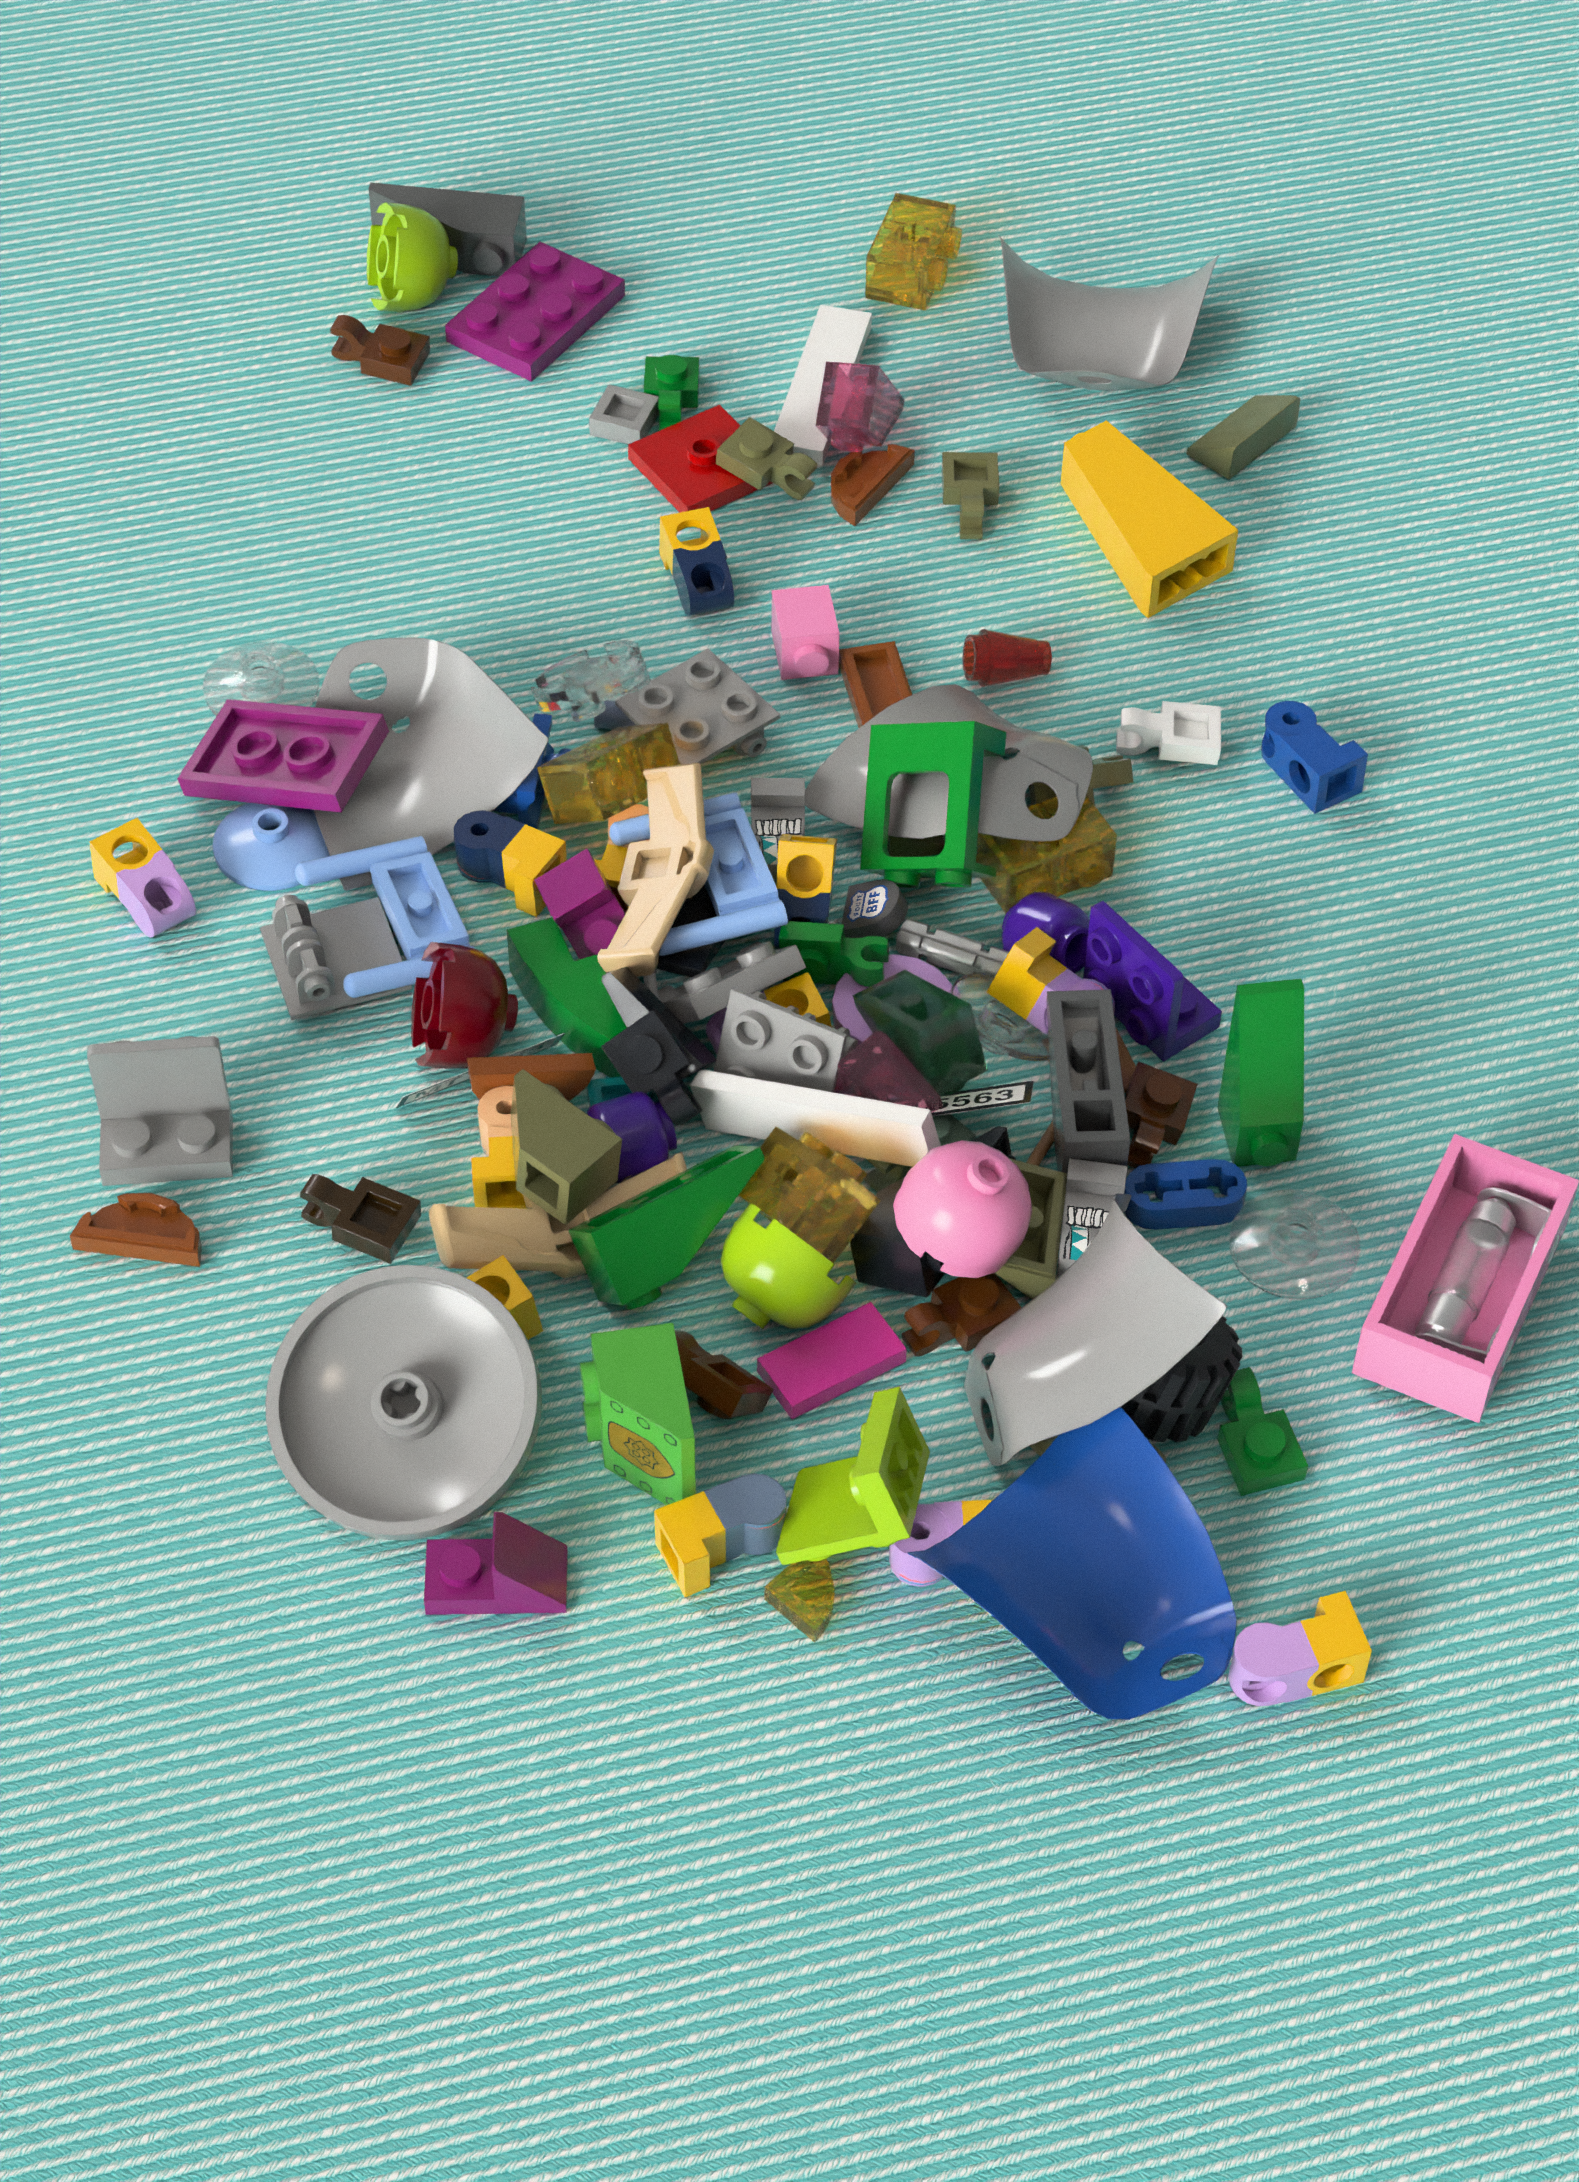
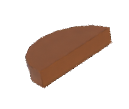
[831,444,915,526]
[467,1053,596,1101]
[70,1193,202,1267]

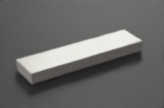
[774,305,872,466]
[690,1069,941,1167]

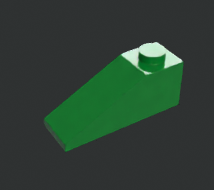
[1217,979,1304,1167]
[568,1145,765,1310]

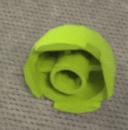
[367,202,458,312]
[721,1203,856,1329]

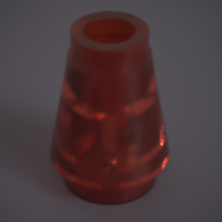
[962,629,1052,687]

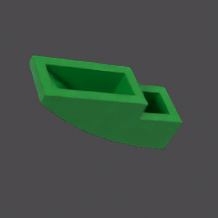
[507,917,627,1078]

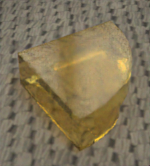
[764,1559,835,1643]

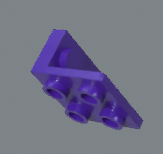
[1083,901,1222,1062]

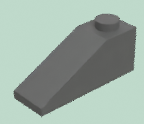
[368,182,527,276]
[1046,989,1130,1173]

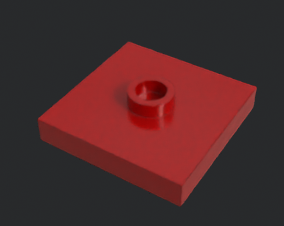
[628,404,773,513]

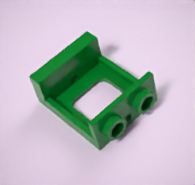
[860,721,1007,888]

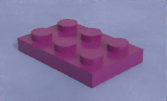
[445,241,625,382]
[177,699,389,813]

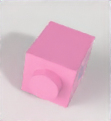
[771,585,839,680]

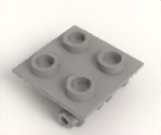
[615,648,780,765]
[260,895,412,1020]
[714,987,858,1092]

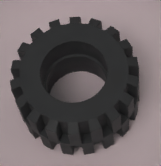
[1121,1315,1243,1442]

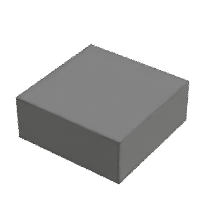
[589,384,659,444]

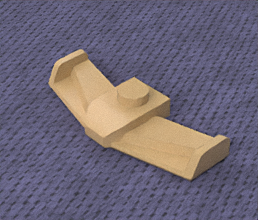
[598,763,714,977]
[429,1152,687,1278]

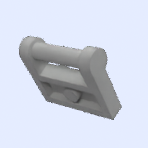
[658,941,806,1024]

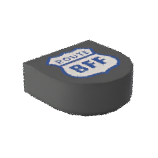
[842,879,908,938]

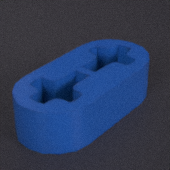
[1124,1159,1247,1230]

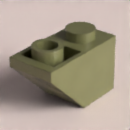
[511,1069,622,1225]

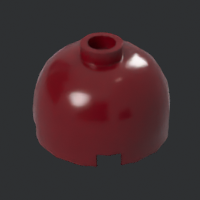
[411,942,518,1069]

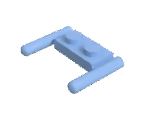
[609,792,788,956]
[295,836,475,998]

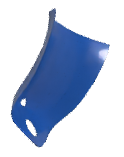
[907,1407,1237,1720]

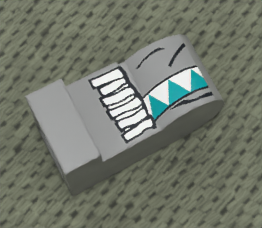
[751,778,805,886]
[1056,1158,1128,1279]

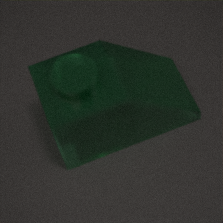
[852,970,988,1098]

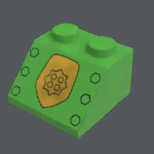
[580,1323,696,1505]

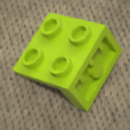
[776,1387,930,1565]

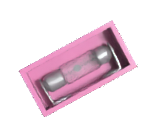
[1352,1134,1579,1423]

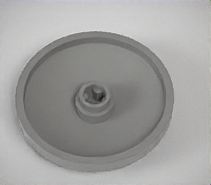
[265,1265,542,1541]

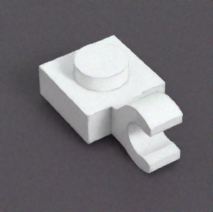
[1116,701,1221,765]

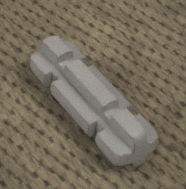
[896,919,1009,984]

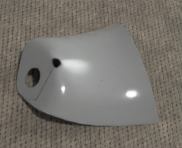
[999,236,1220,390]
[314,638,549,891]
[805,684,1093,841]
[964,1193,1227,1466]

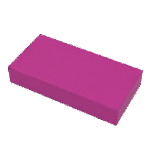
[757,1302,907,1420]

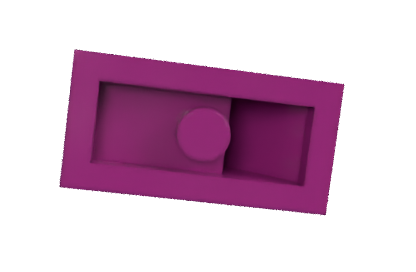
[535,848,626,959]
[424,1512,568,1615]

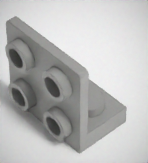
[87,1036,233,1186]

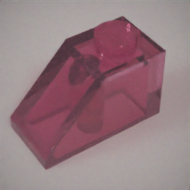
[815,361,905,452]

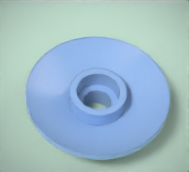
[213,803,330,891]

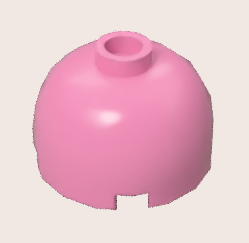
[893,1140,1032,1278]

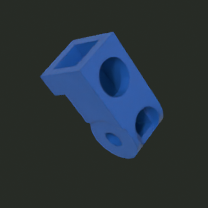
[1261,701,1368,814]

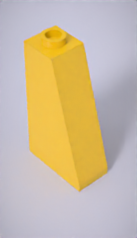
[1060,420,1238,618]

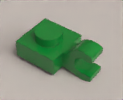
[644,355,699,431]
[779,921,889,987]
[1217,1367,1308,1496]

